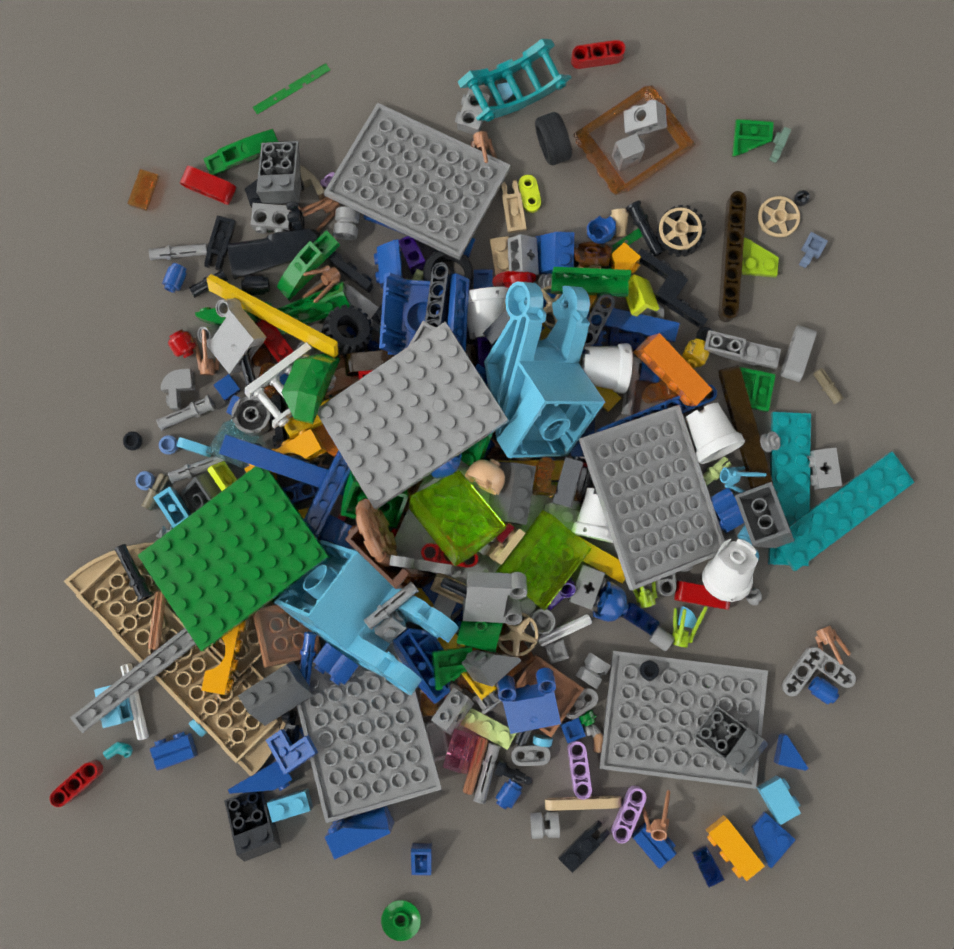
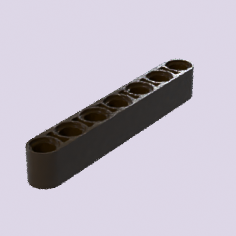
[718,191,747,322]
[344,344,478,377]
[718,365,774,489]

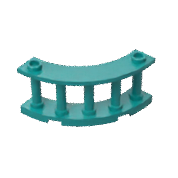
[457,39,572,122]

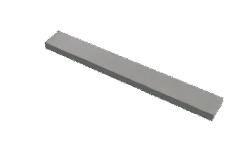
[70,628,196,733]

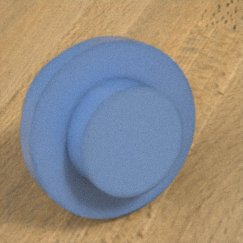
[159,435,178,455]
[135,471,155,490]

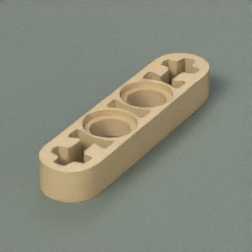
[545,796,622,811]

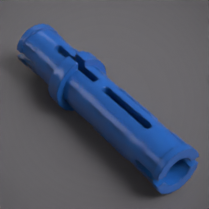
[299,632,317,685]

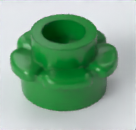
[579,710,597,727]

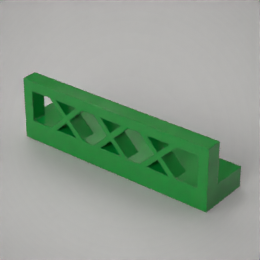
[551,267,631,297]
[277,282,351,335]

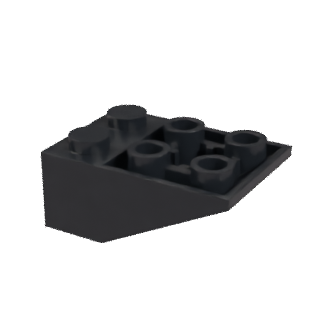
[224,791,281,862]

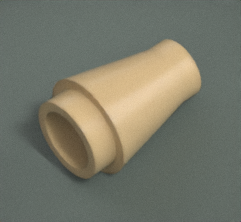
[610,208,629,237]

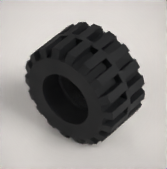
[656,205,707,257]
[321,305,373,358]

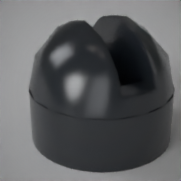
[794,190,810,206]

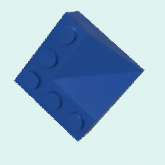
[325,806,394,860]

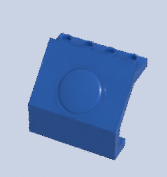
[379,272,469,355]

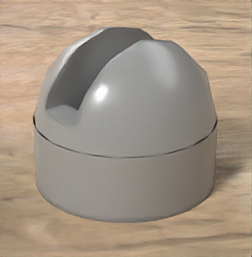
[745,588,762,605]

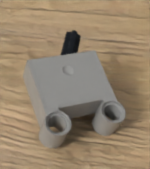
[197,298,267,386]
[441,569,527,625]

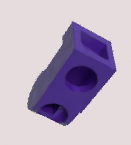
[398,236,426,274]

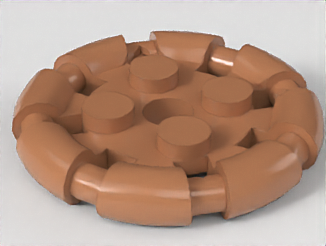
[356,499,397,567]

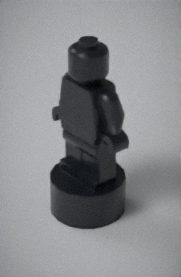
[495,760,532,785]

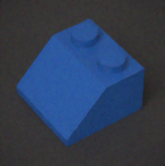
[535,232,574,274]
[374,239,403,289]

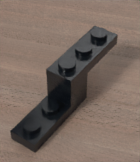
[638,248,708,329]

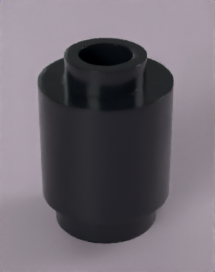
[241,275,270,295]

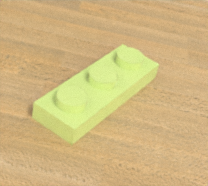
[460,708,516,750]

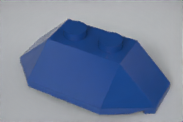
[393,628,451,704]

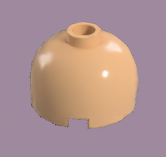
[465,458,505,495]

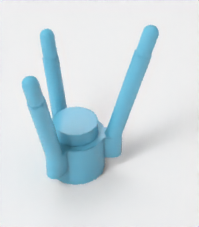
[720,466,766,493]

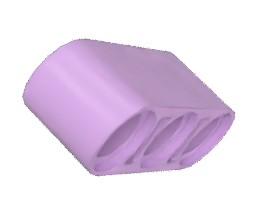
[567,740,592,800]
[611,785,647,843]

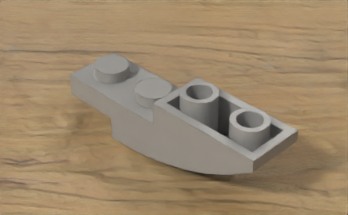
[704,330,781,369]

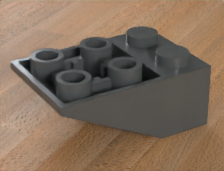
[256,141,301,204]
[693,705,768,776]

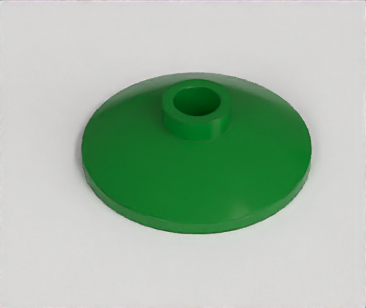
[381,900,421,941]

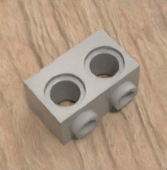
[455,89,490,135]
[250,203,292,234]

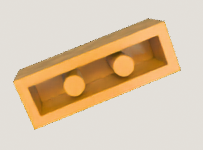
[706,815,765,881]

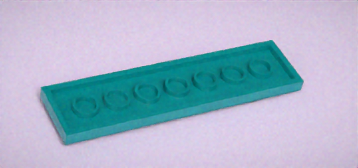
[768,412,811,566]
[777,451,915,571]

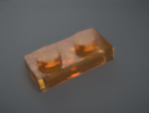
[127,169,159,211]

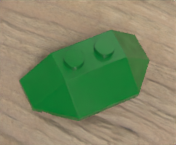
[281,353,340,424]

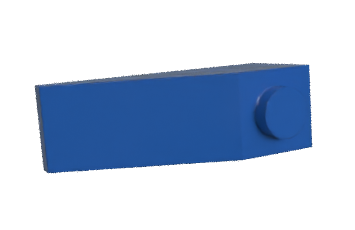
[227,761,292,794]

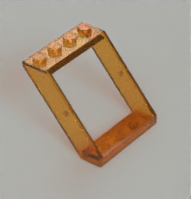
[573,85,696,195]

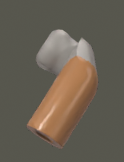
[584,724,603,753]

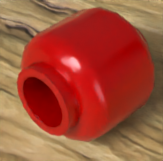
[168,329,197,359]

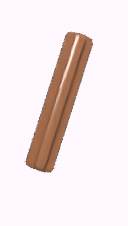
[148,591,166,650]
[463,736,488,795]

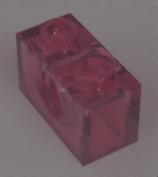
[443,729,479,774]

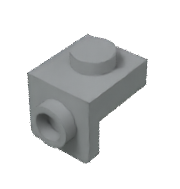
[374,610,406,643]

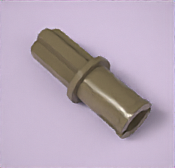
[813,368,844,404]
[141,473,169,511]

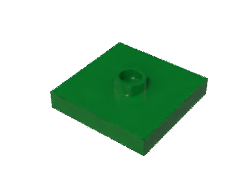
[457,620,503,653]

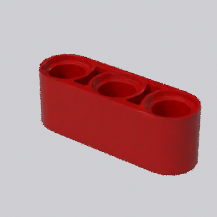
[571,40,626,69]
[179,166,237,205]
[421,543,478,568]
[674,581,730,610]
[49,760,103,807]

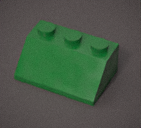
[341,471,409,528]

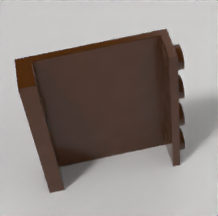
[345,525,433,589]

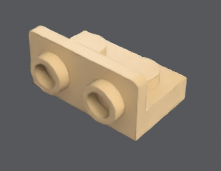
[486,523,525,565]

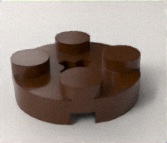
[574,242,612,268]

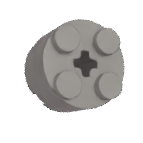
[232,396,274,436]

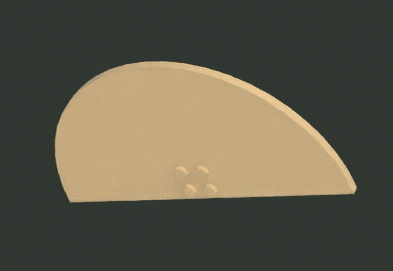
[64,543,290,776]

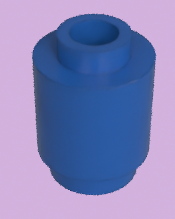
[162,263,187,293]
[808,676,839,705]
[495,778,523,810]

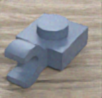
[799,232,828,268]

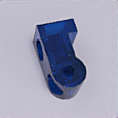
[608,327,645,351]
[621,602,660,636]
[692,845,725,888]

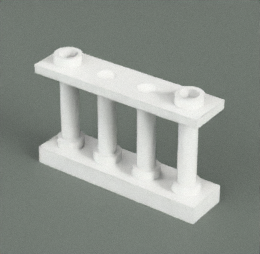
[245,342,336,429]

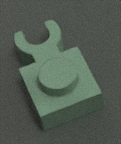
[769,127,791,163]

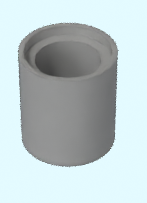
[649,626,675,651]

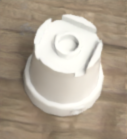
[467,287,508,339]
[579,343,633,394]
[685,402,745,464]
[571,488,613,543]
[702,539,758,602]

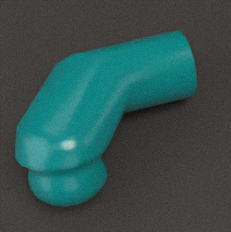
[103,742,133,760]

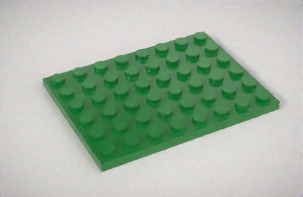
[138,466,330,651]

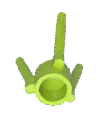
[632,581,658,608]
[672,606,708,648]

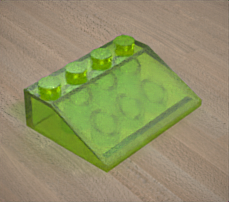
[409,470,506,566]
[495,510,592,611]

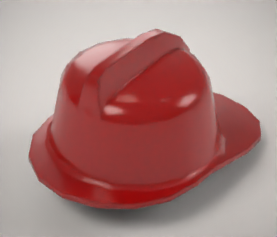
[492,271,536,289]

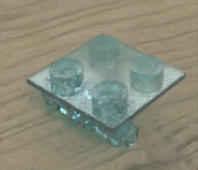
[206,419,259,468]

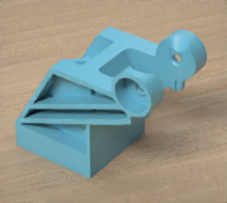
[484,281,605,458]
[274,540,458,695]

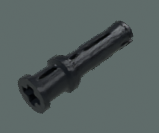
[625,200,664,257]
[114,544,154,603]

